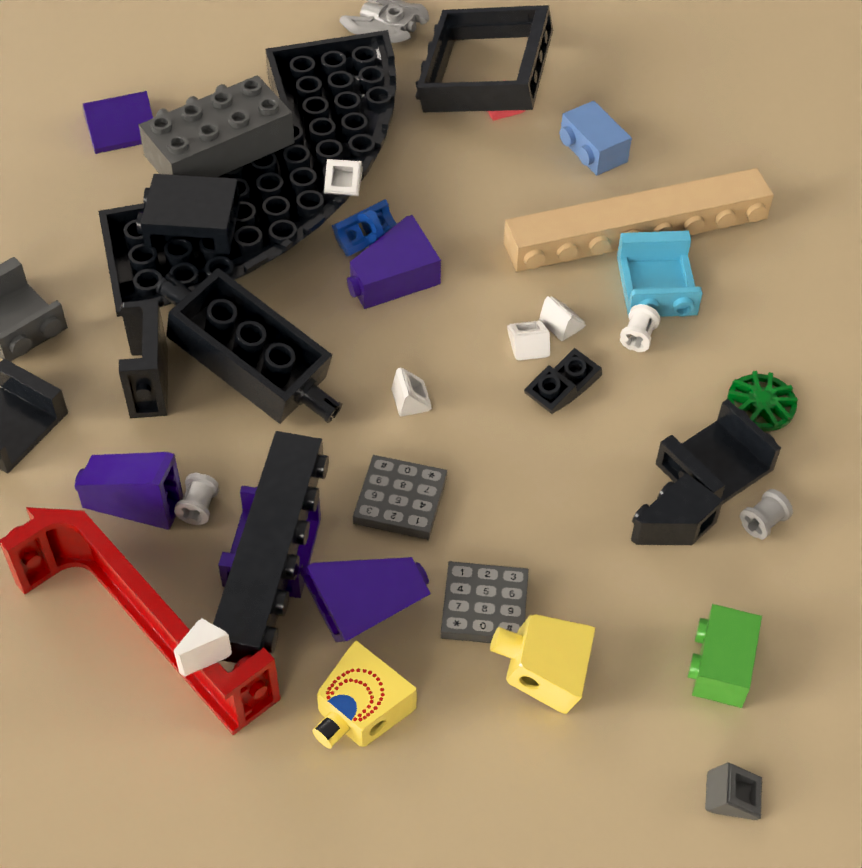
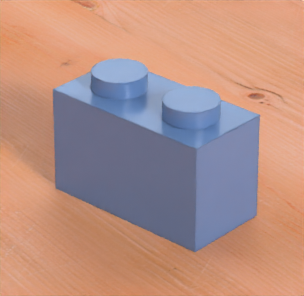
[559,101,632,176]

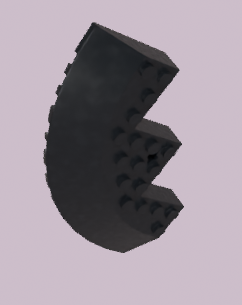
[98,30,396,317]

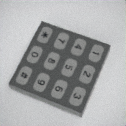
[353,455,447,540]
[441,561,529,643]

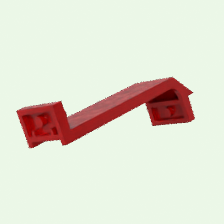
[0,507,281,735]

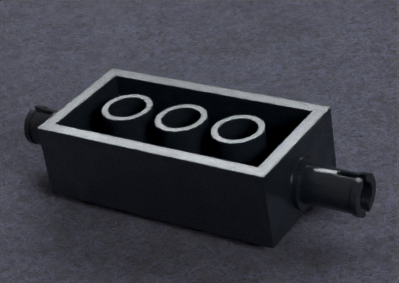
[156,268,342,424]

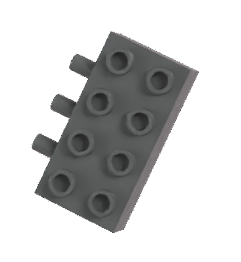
[138,75,295,177]

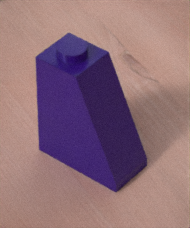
[347,215,441,309]
[75,452,183,530]
[298,557,431,643]

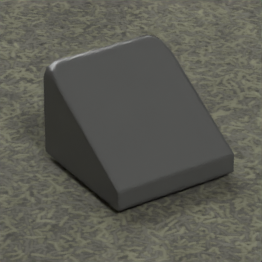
[705,762,762,820]

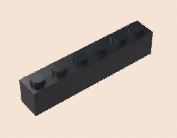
[213,431,329,663]

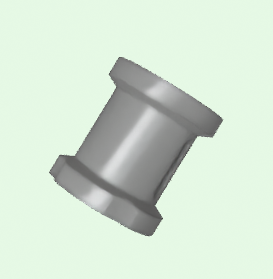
[740,489,793,540]

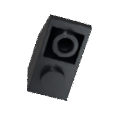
[631,473,723,545]

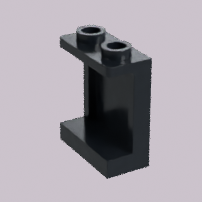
[137,174,241,254]
[119,300,168,418]

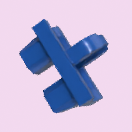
[332,199,397,257]

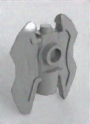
[340,0,429,43]

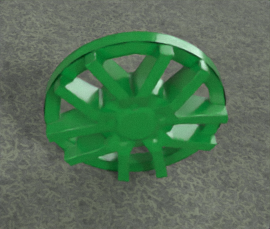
[727,371,798,431]

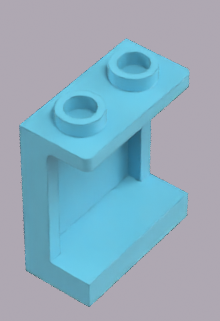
[617,230,703,318]

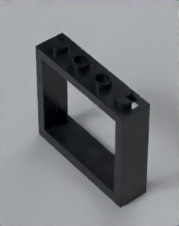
[415,5,553,113]

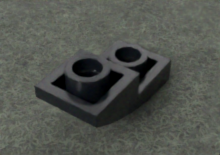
[524,348,602,414]

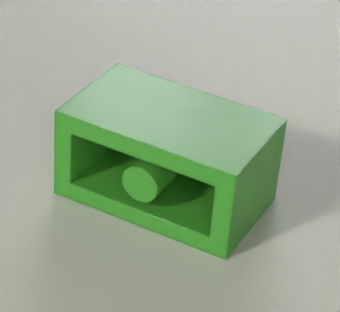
[687,604,762,708]

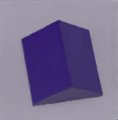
[82,91,153,154]

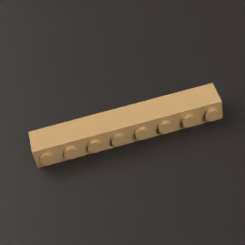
[503,168,774,272]

